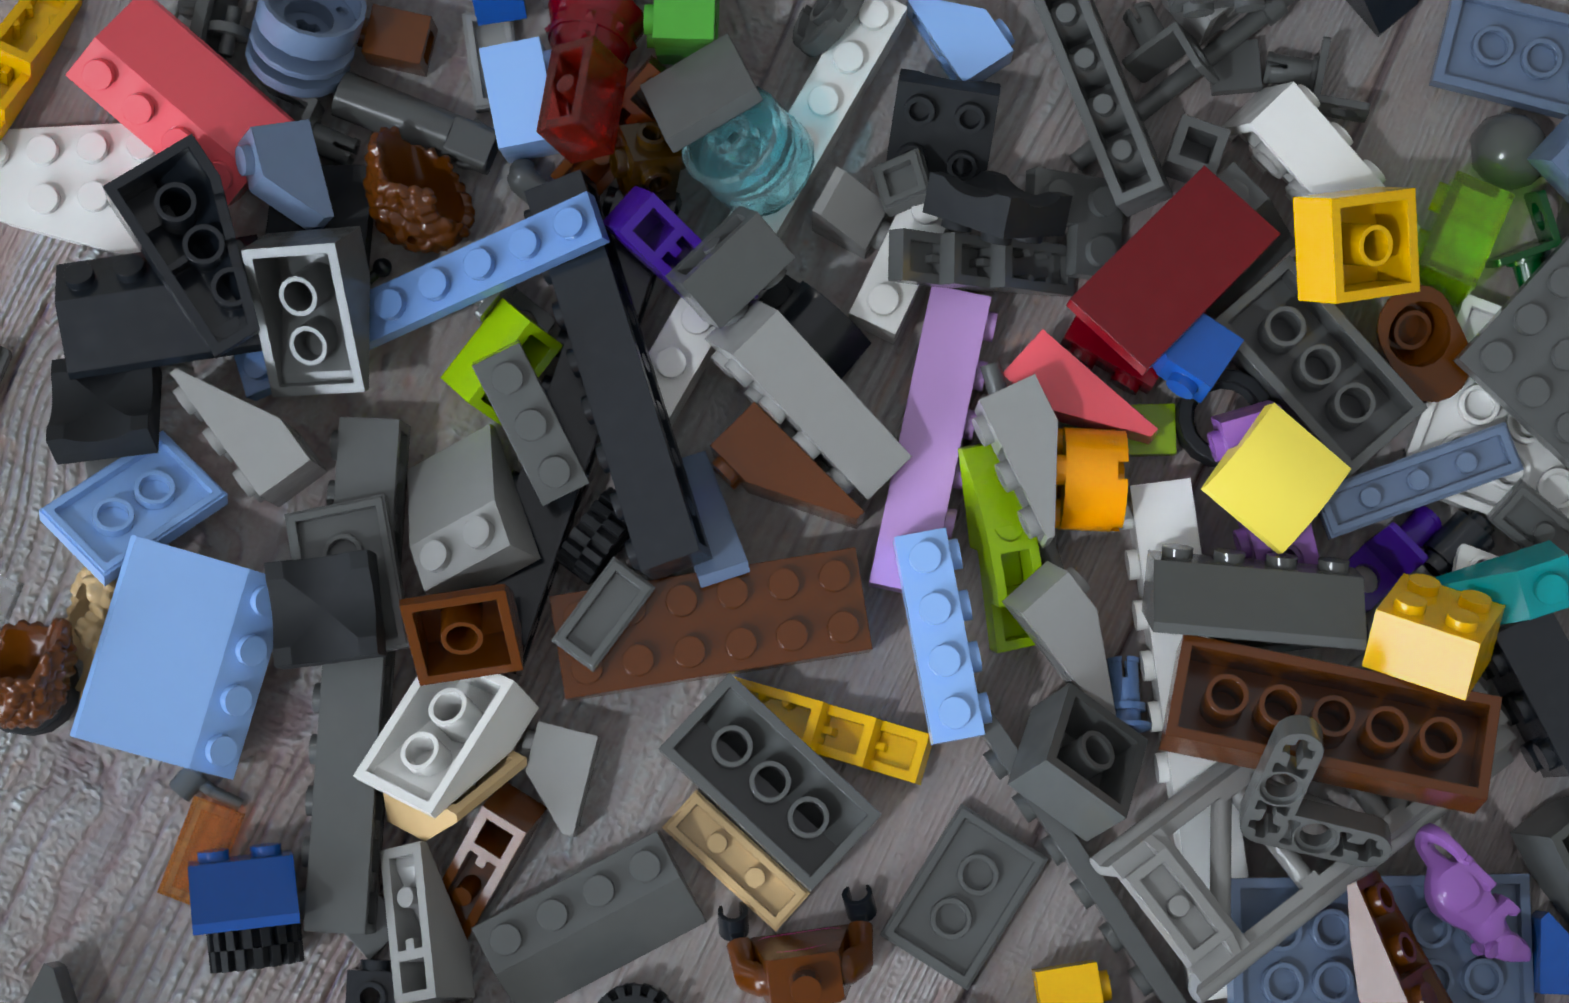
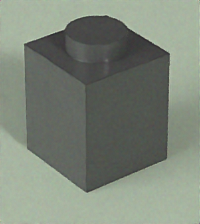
[1162,114,1231,183]

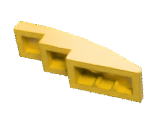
[0,0,82,141]
[734,676,932,785]

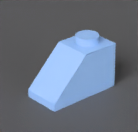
[907,0,1015,81]

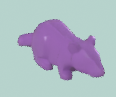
[1415,823,1532,962]

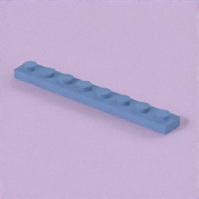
[234,191,610,401]

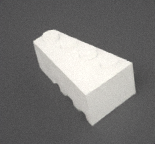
[1222,81,1425,239]

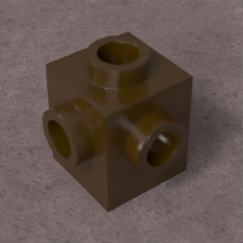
[609,121,687,200]

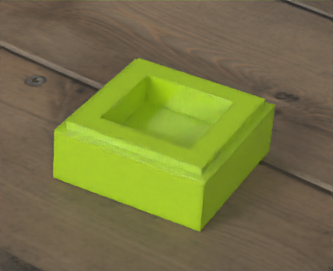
[1128,403,1177,457]

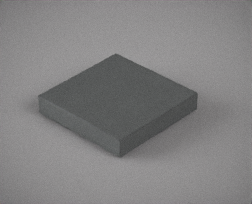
[640,33,763,153]

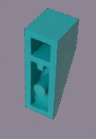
[1434,540,1569,625]

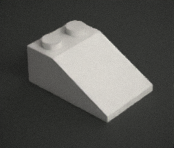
[353,674,539,818]

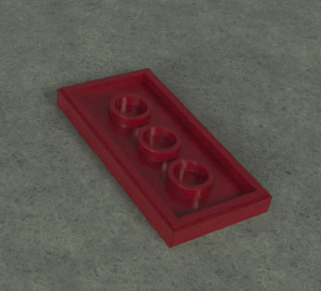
[1066,165,1281,376]

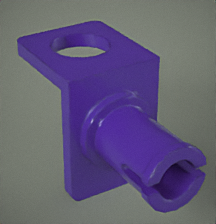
[1348,506,1442,613]

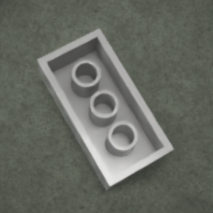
[705,298,912,500]

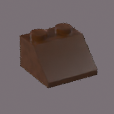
[399,583,523,686]

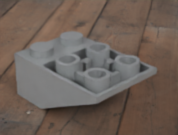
[170,368,328,507]

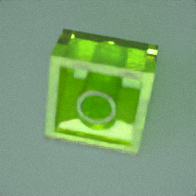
[1417,170,1516,307]

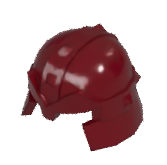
[544,0,644,85]

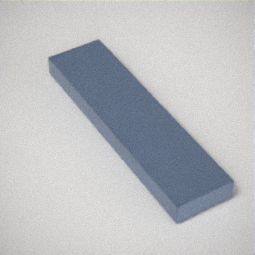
[1318,422,1524,540]

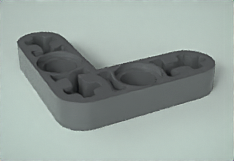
[1239,715,1392,867]

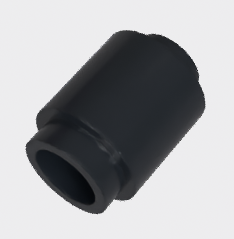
[1422,510,1495,577]

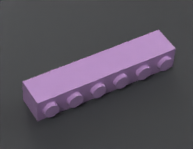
[868,286,998,593]

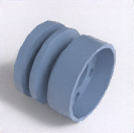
[245,0,367,98]

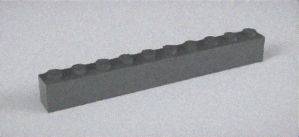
[298,417,411,935]

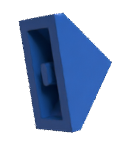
[1531,910,1569,995]

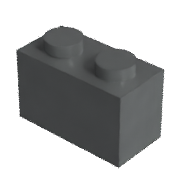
[666,206,796,329]

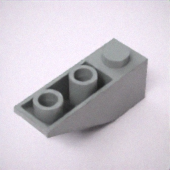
[972,374,1058,548]

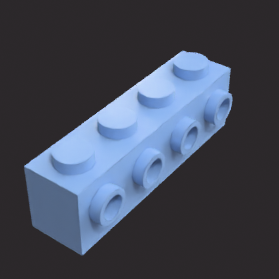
[893,527,992,745]

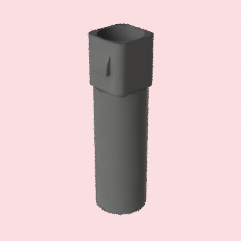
[331,71,499,175]

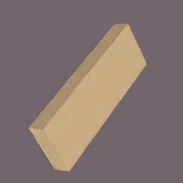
[662,790,810,931]

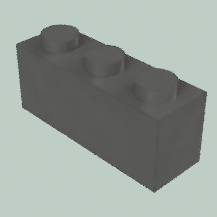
[472,340,590,506]

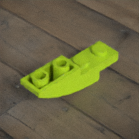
[958,444,1042,653]

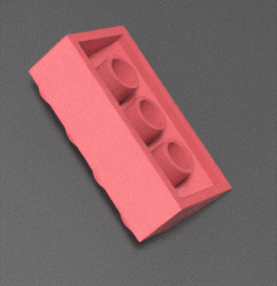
[66,0,295,207]

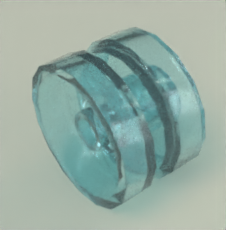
[682,86,815,217]

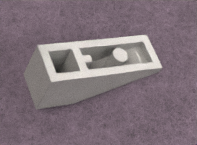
[1002,561,1116,716]
[380,841,475,1003]

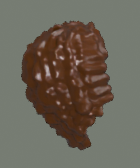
[363,126,475,254]
[0,617,79,730]

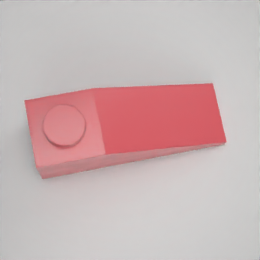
[1003,329,1158,444]

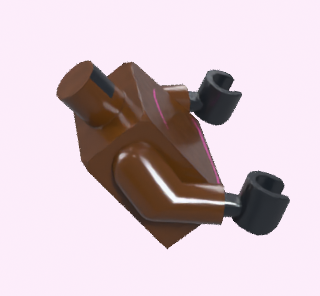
[718,885,877,1003]

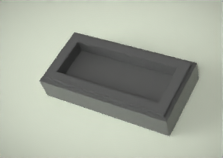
[551,557,656,673]

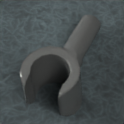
[169,768,244,811]

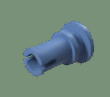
[1106,656,1151,734]

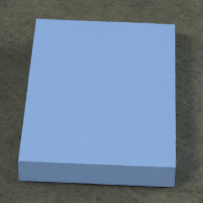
[39,430,228,586]

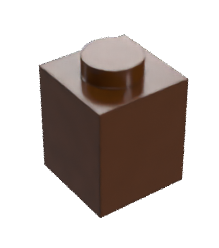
[357,4,438,77]

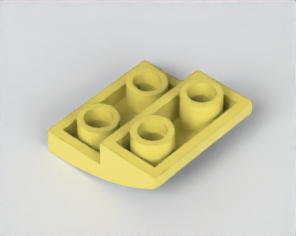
[1201,403,1351,555]

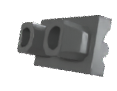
[177,0,251,59]

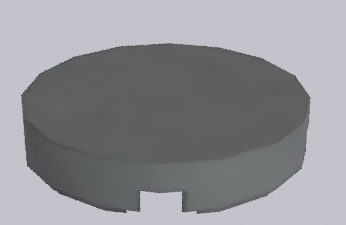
[792,0,864,57]

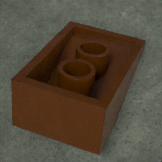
[710,402,864,529]

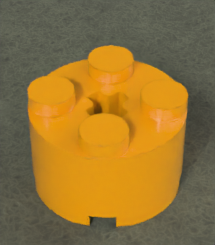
[1055,427,1129,532]

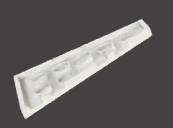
[0,123,156,255]

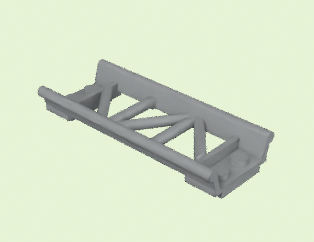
[1089,652,1517,1003]

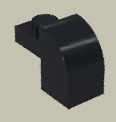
[758,274,871,379]

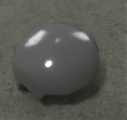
[1469,112,1546,191]

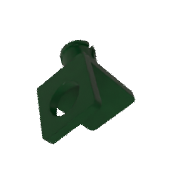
[1483,189,1562,288]

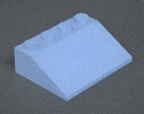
[70,535,273,780]

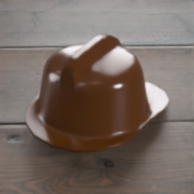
[1376,285,1469,402]

